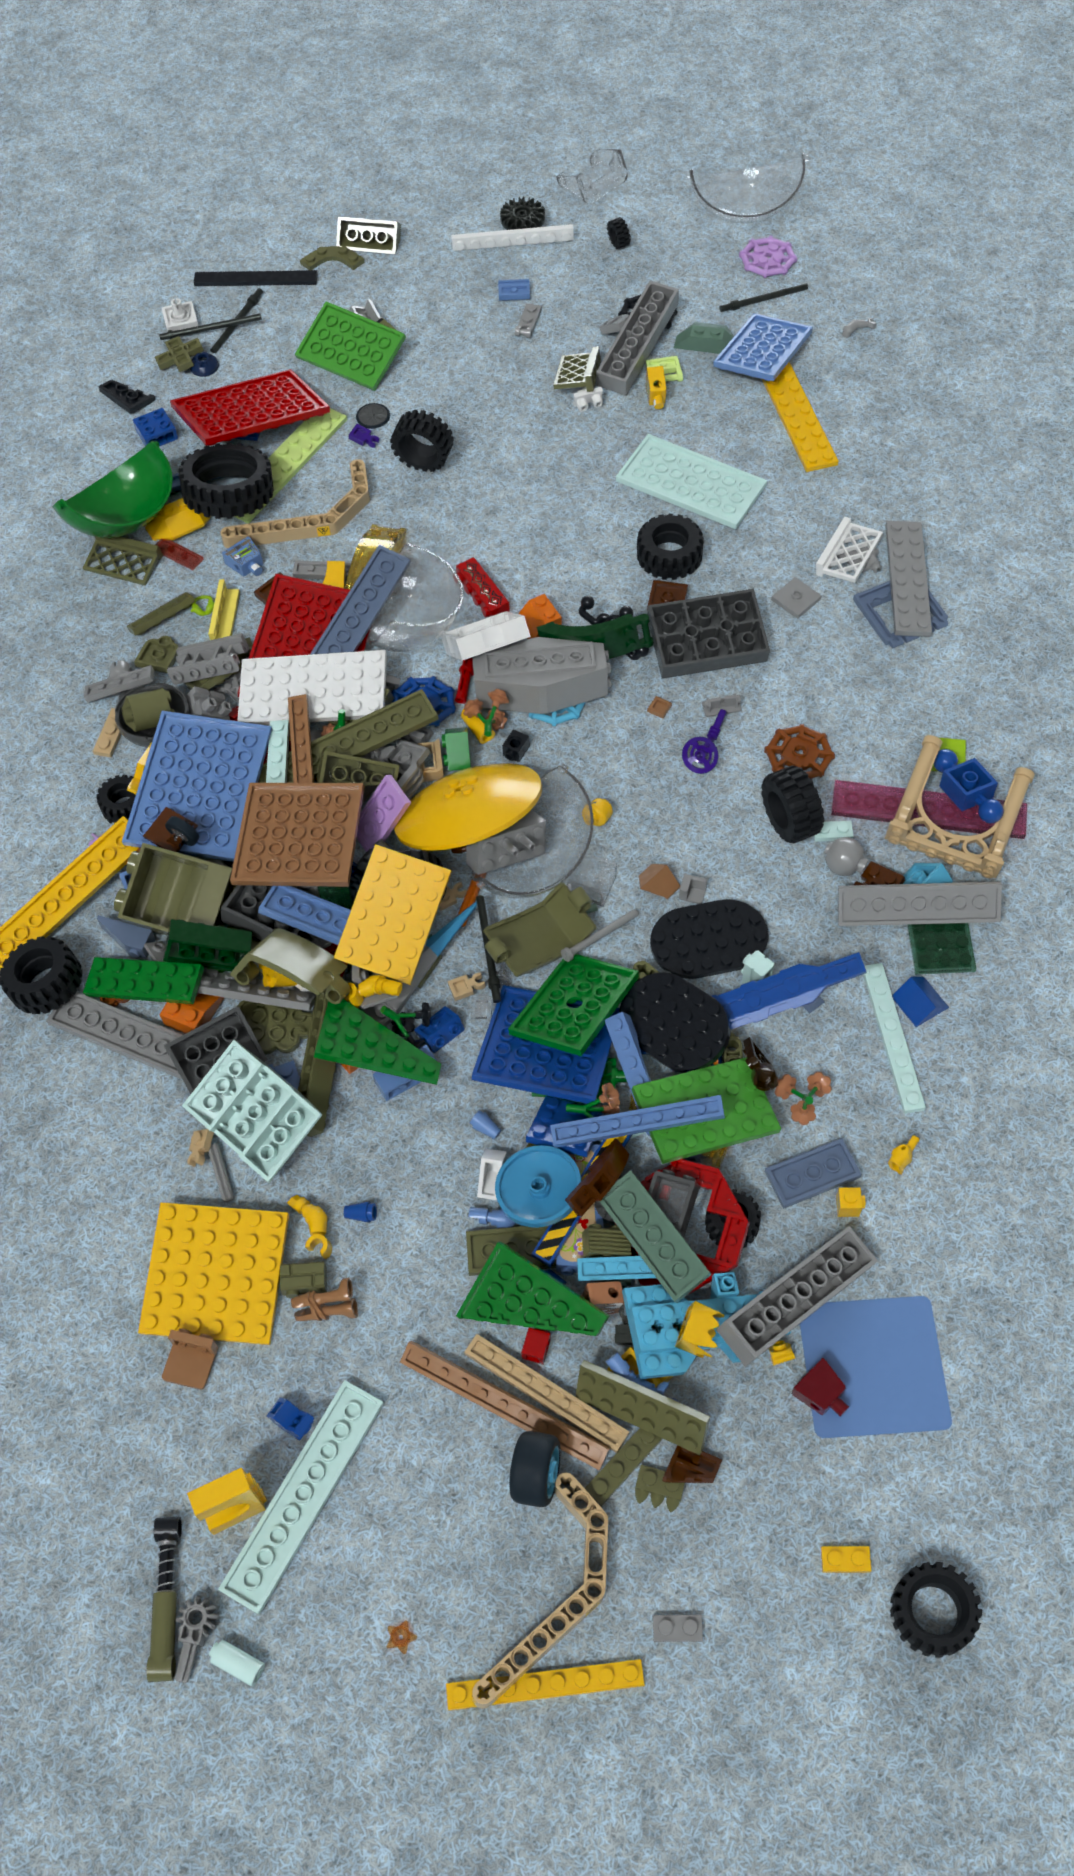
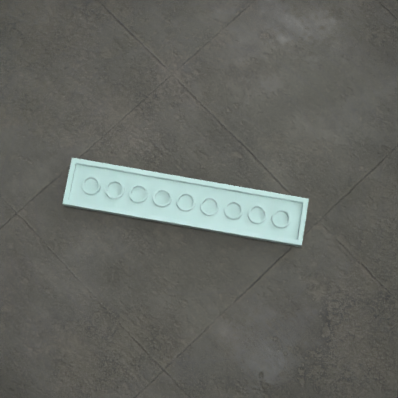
[218,1380,384,1615]

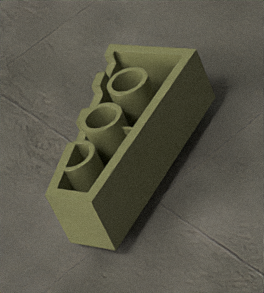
[316,751,400,786]

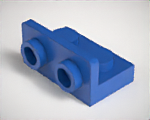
[414,1006,465,1053]

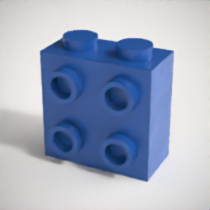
[132,407,178,446]

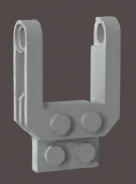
[362,740,430,804]

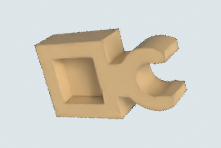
[439,882,467,911]
[447,973,486,1001]
[187,1129,214,1167]

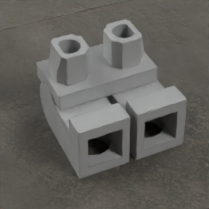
[185,686,232,720]

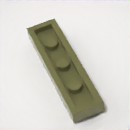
[127,592,195,636]
[585,1428,663,1507]

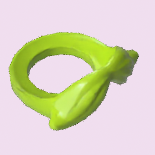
[190,595,214,616]

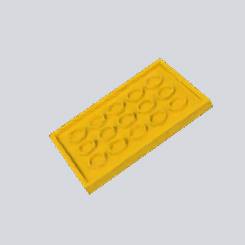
[334,844,452,985]

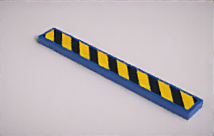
[531,1134,633,1267]

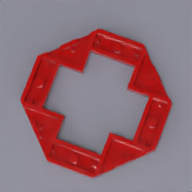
[615,1159,750,1296]

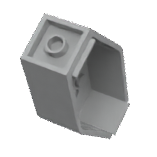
[472,637,611,714]

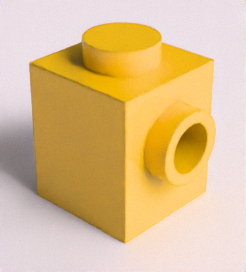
[836,1187,866,1217]

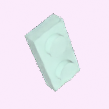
[814,820,854,842]

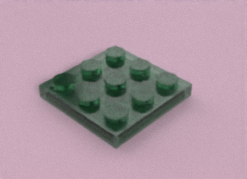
[907,923,976,975]

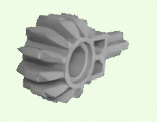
[174,1596,219,1683]

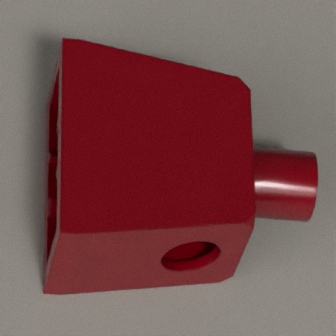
[791,1358,849,1417]

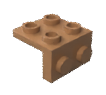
[162,1329,218,1390]

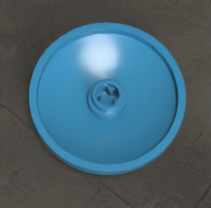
[495,1145,582,1228]

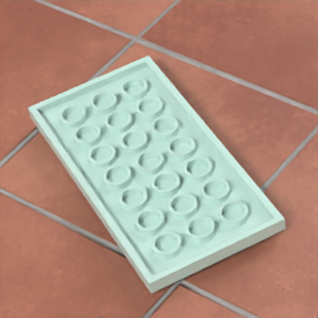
[616,434,767,529]

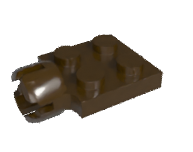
[743,1037,778,1091]

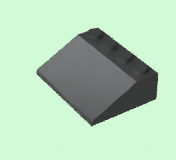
[221,885,310,941]
[164,1006,268,1094]

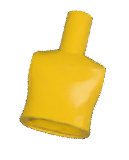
[888,1135,920,1175]

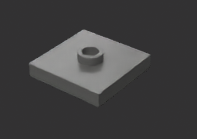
[771,577,822,619]

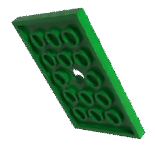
[508,954,639,1056]

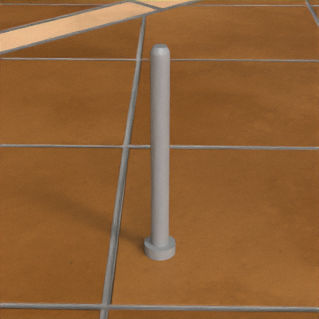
[561,909,639,962]

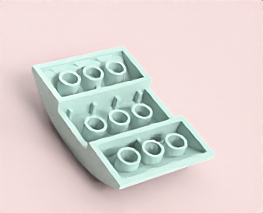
[182,1040,322,1183]

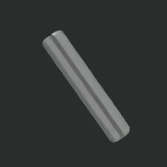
[208,1143,234,1202]

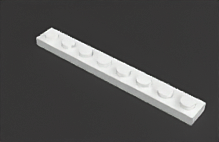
[451,224,574,251]

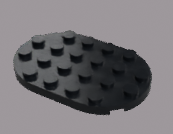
[650,899,768,979]
[619,972,731,1073]

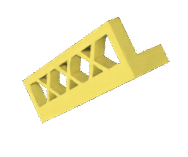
[208,579,240,640]

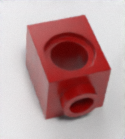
[521,1328,551,1365]

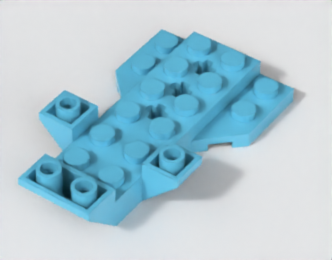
[622,1272,791,1380]

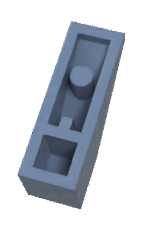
[97,915,156,959]

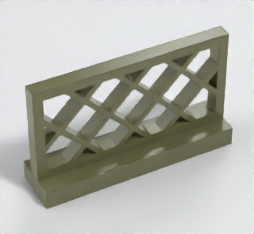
[553,346,601,392]
[83,536,163,586]

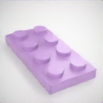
[357,775,411,852]

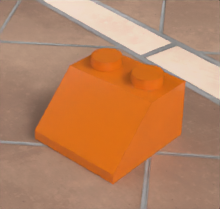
[518,594,562,639]

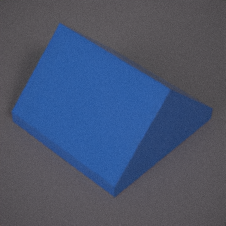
[892,977,949,1027]

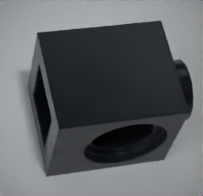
[502,729,530,762]

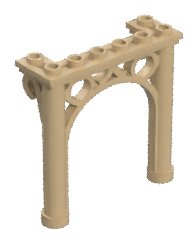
[884,735,1035,878]

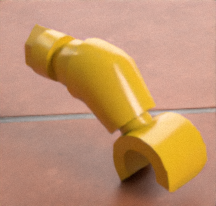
[344,975,402,1008]
[287,1195,333,1259]

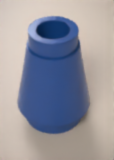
[344,1201,377,1223]

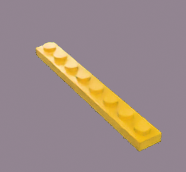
[446,1659,645,1711]

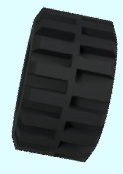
[96,775,136,824]
[705,1189,761,1248]

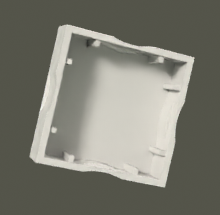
[440,611,531,661]

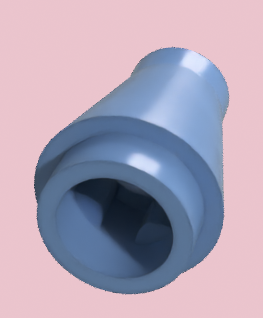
[470,1110,502,1140]

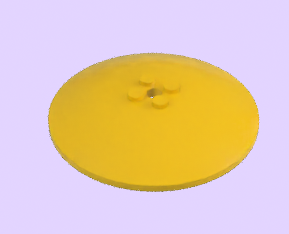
[394,763,542,851]

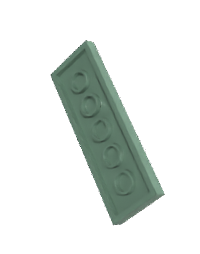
[599,1170,712,1303]

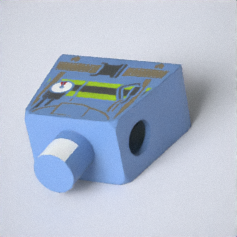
[222,536,263,577]

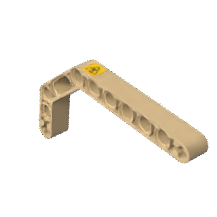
[220,459,370,548]
[472,1472,608,1709]

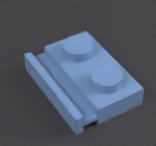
[498,279,530,301]

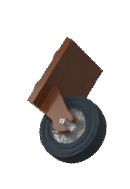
[143,807,200,852]

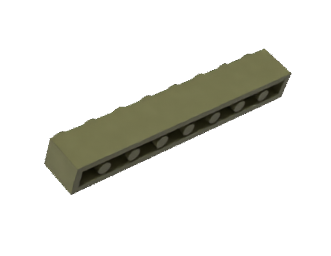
[298,986,336,1137]

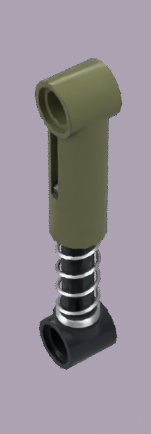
[146,1516,182,1682]

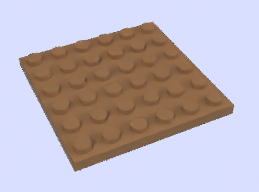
[230,783,364,887]

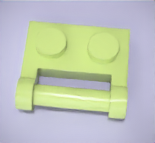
[646,356,683,385]

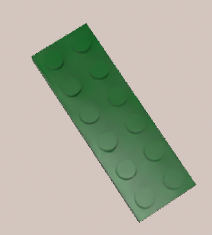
[83,957,204,1004]

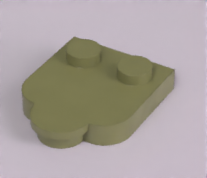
[134,636,178,673]

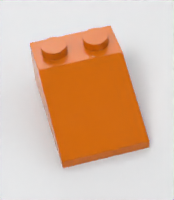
[159,993,224,1034]

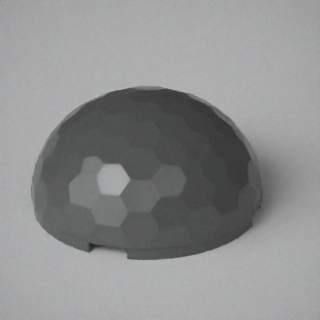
[115,683,189,748]

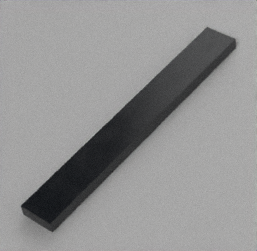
[193,270,317,286]

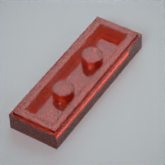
[155,539,204,571]

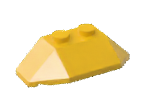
[145,498,211,541]

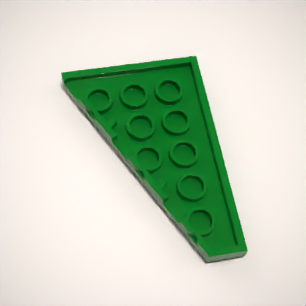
[314,999,441,1085]
[456,1242,610,1336]

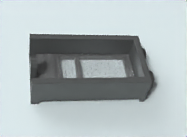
[631,1169,701,1248]

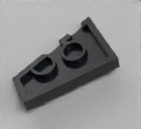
[99,380,156,414]

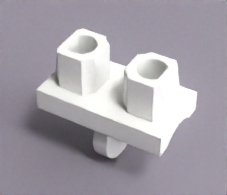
[573,387,603,412]

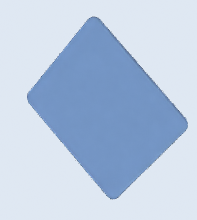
[800,1296,952,1438]

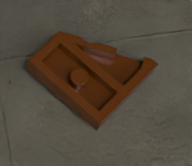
[662,1445,722,1483]

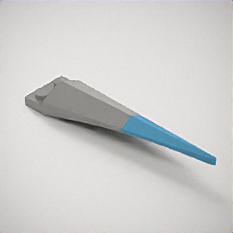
[358,902,477,1027]

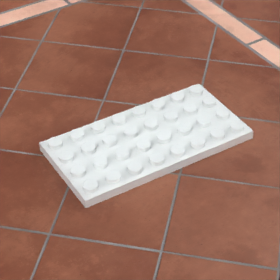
[238,650,387,725]

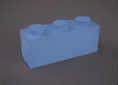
[372,1044,437,1101]

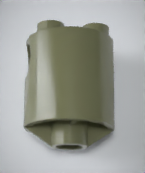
[122,687,174,732]

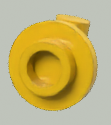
[769,1340,795,1366]

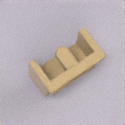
[418,739,444,782]

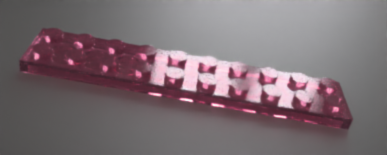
[831,780,1027,839]

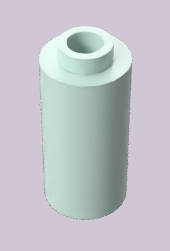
[209,1640,265,1687]

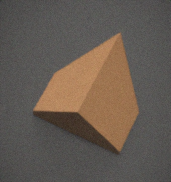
[639,864,680,899]

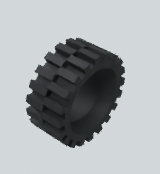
[390,410,454,472]
[890,1562,982,1658]

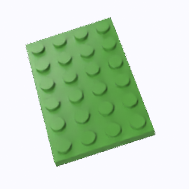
[295,301,406,391]
[632,1057,781,1164]

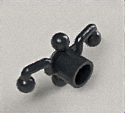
[578,595,649,660]

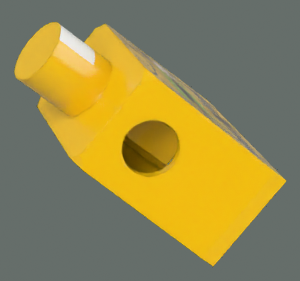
[645,366,666,409]

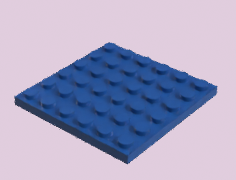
[472,985,620,1104]

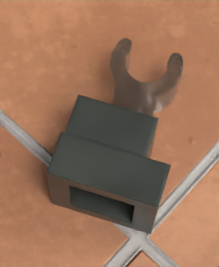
[615,1307,633,1345]

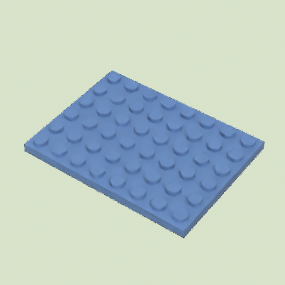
[122,711,272,862]

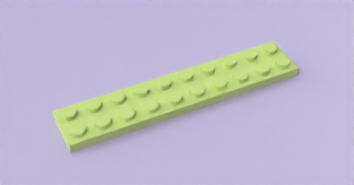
[233,408,347,524]

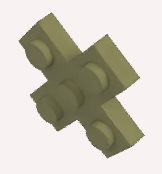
[154,336,204,372]

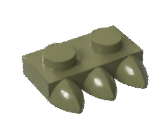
[635,1465,685,1513]

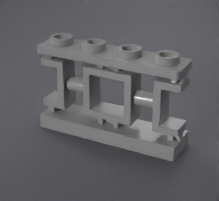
[167,633,249,685]

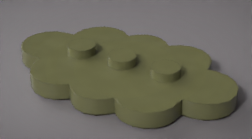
[237,1001,312,1055]

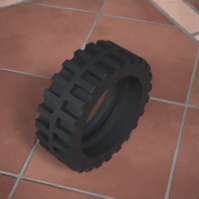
[178,443,274,519]

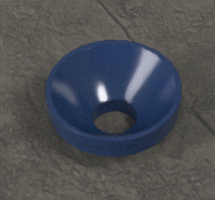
[190,352,219,377]

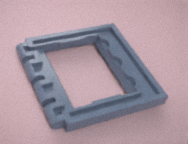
[853,581,948,649]

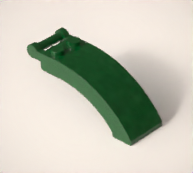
[537,614,654,659]

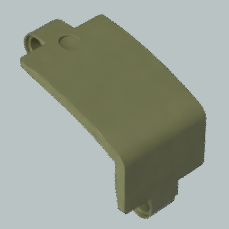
[483,883,597,977]
[230,928,350,1004]

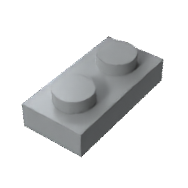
[653,1615,703,1642]

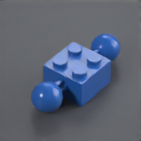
[934,749,1004,824]

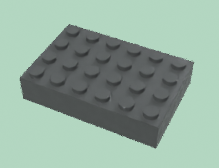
[647,589,770,679]

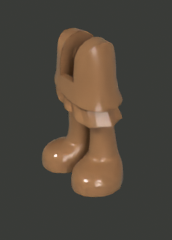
[291,1277,358,1321]

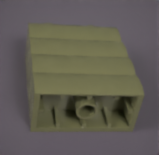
[114,843,237,936]

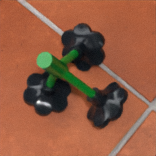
[380,1002,431,1048]

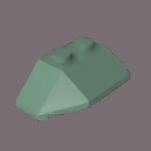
[674,322,734,354]

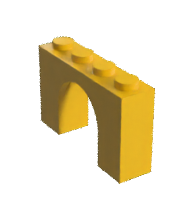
[187,1467,267,1535]

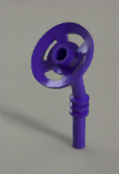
[682,709,727,774]

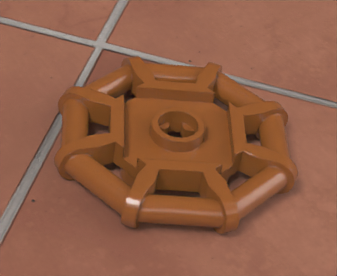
[764,724,835,779]

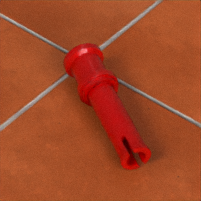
[455,657,474,704]

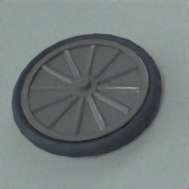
[356,403,390,429]

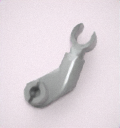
[842,318,877,338]

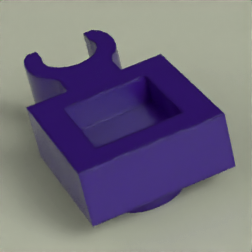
[349,424,379,448]

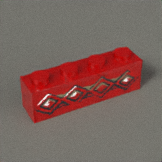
[455,557,510,617]

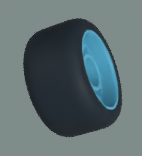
[509,1431,561,1507]

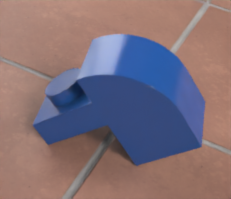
[266,1397,314,1441]

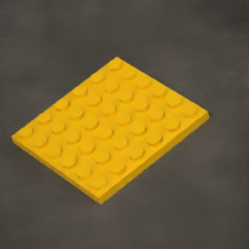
[138,1202,289,1345]

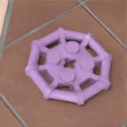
[739,236,797,278]

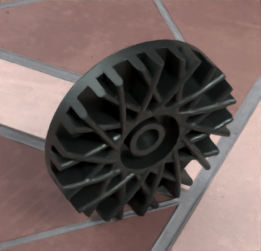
[500,196,545,230]

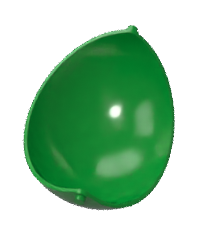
[52,441,173,538]

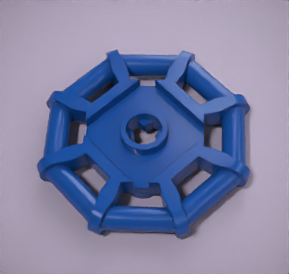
[391,676,456,727]

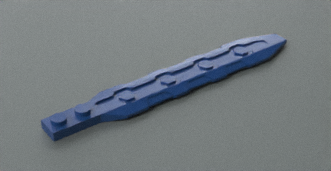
[640,952,867,1055]

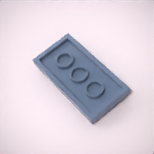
[765,1138,862,1209]

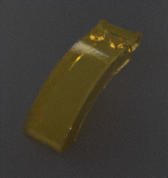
[345,524,406,590]

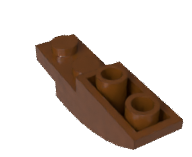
[565,1139,630,1216]

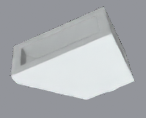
[477,1148,507,1200]

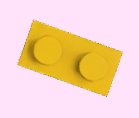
[821,1546,871,1573]

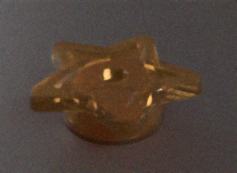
[387,1620,417,1654]

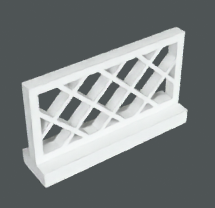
[816,517,883,583]

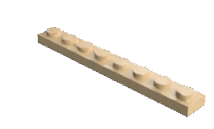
[464,1334,629,1453]

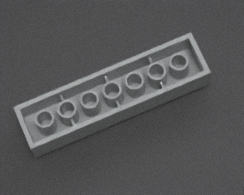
[596,280,679,395]
[716,1226,878,1367]

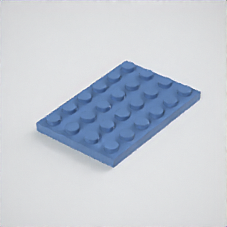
[713,313,813,381]

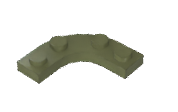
[300,246,365,270]

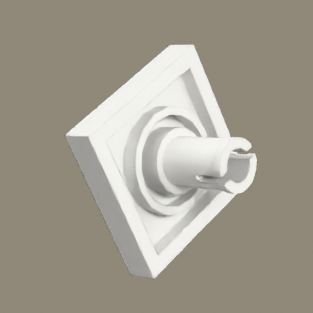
[161,298,198,332]

